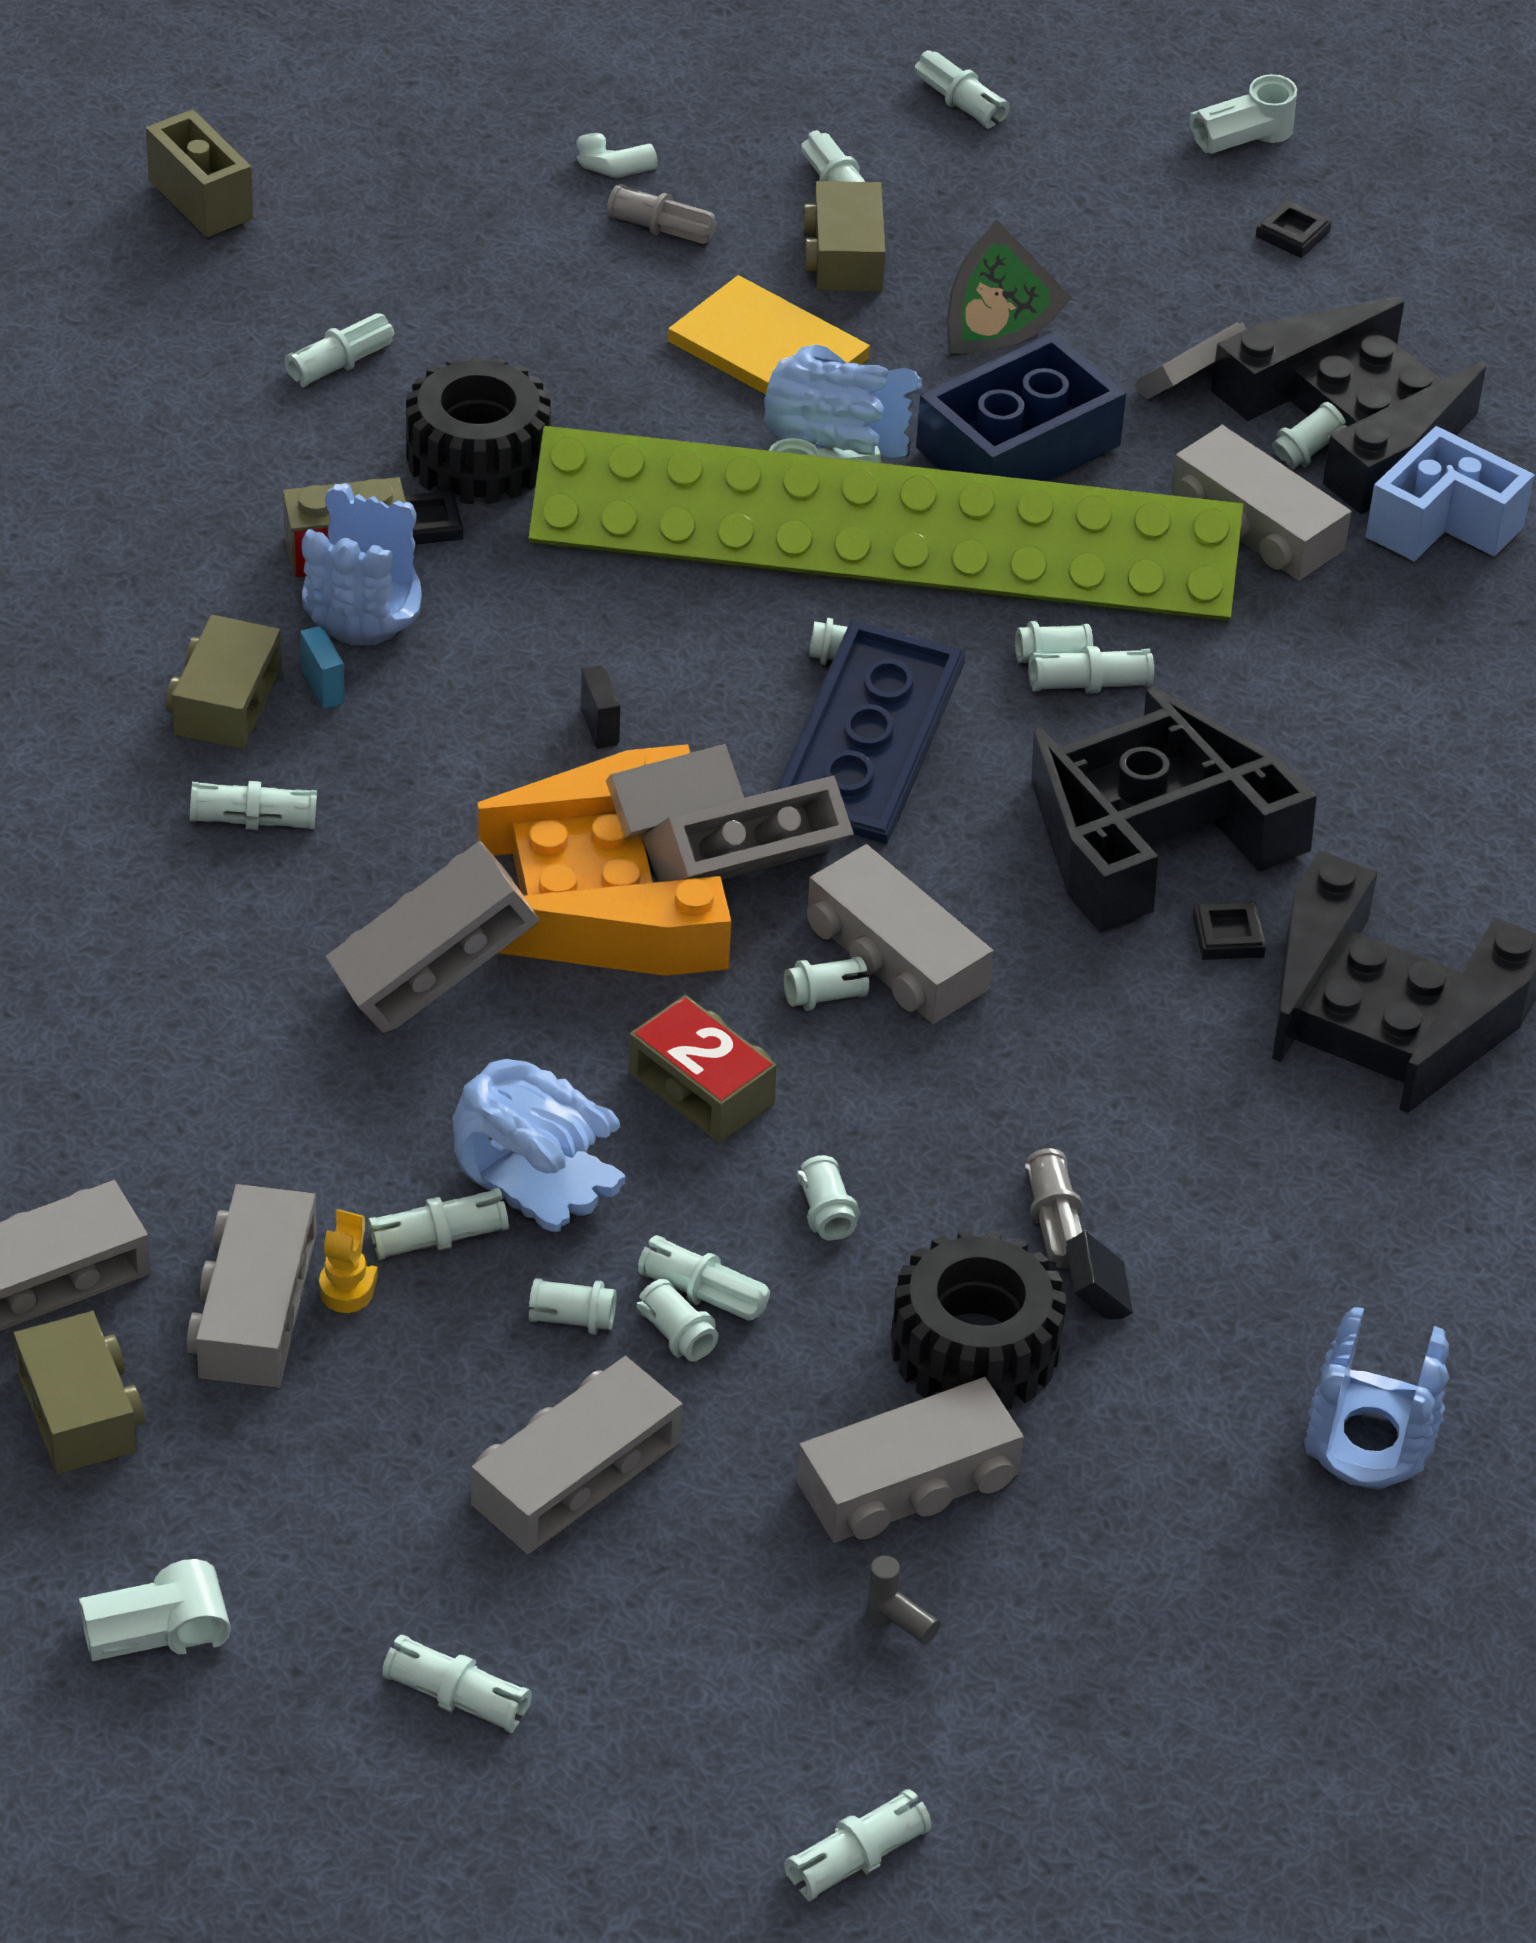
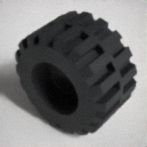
[406,357,551,504]
[891,1231,1066,1410]

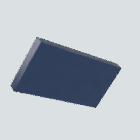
[776,619,965,844]

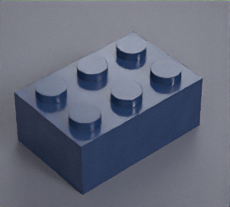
[916,332,1127,481]

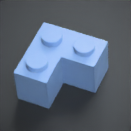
[1365,426,1535,562]

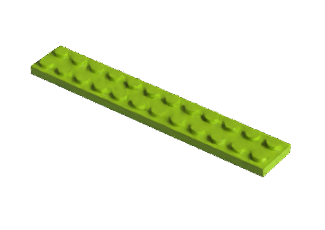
[529,426,1244,621]

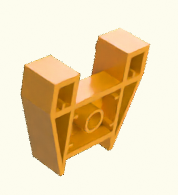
[477,744,731,976]

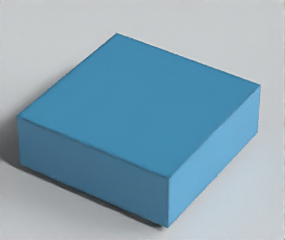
[300,626,345,709]

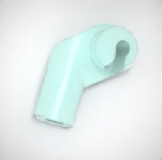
[576,133,658,178]

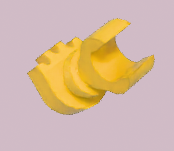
[319,1209,378,1313]

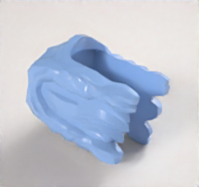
[763,345,923,459]
[302,483,422,646]
[452,1059,625,1232]
[1304,1307,1450,1490]

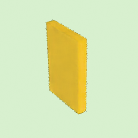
[668,275,870,395]

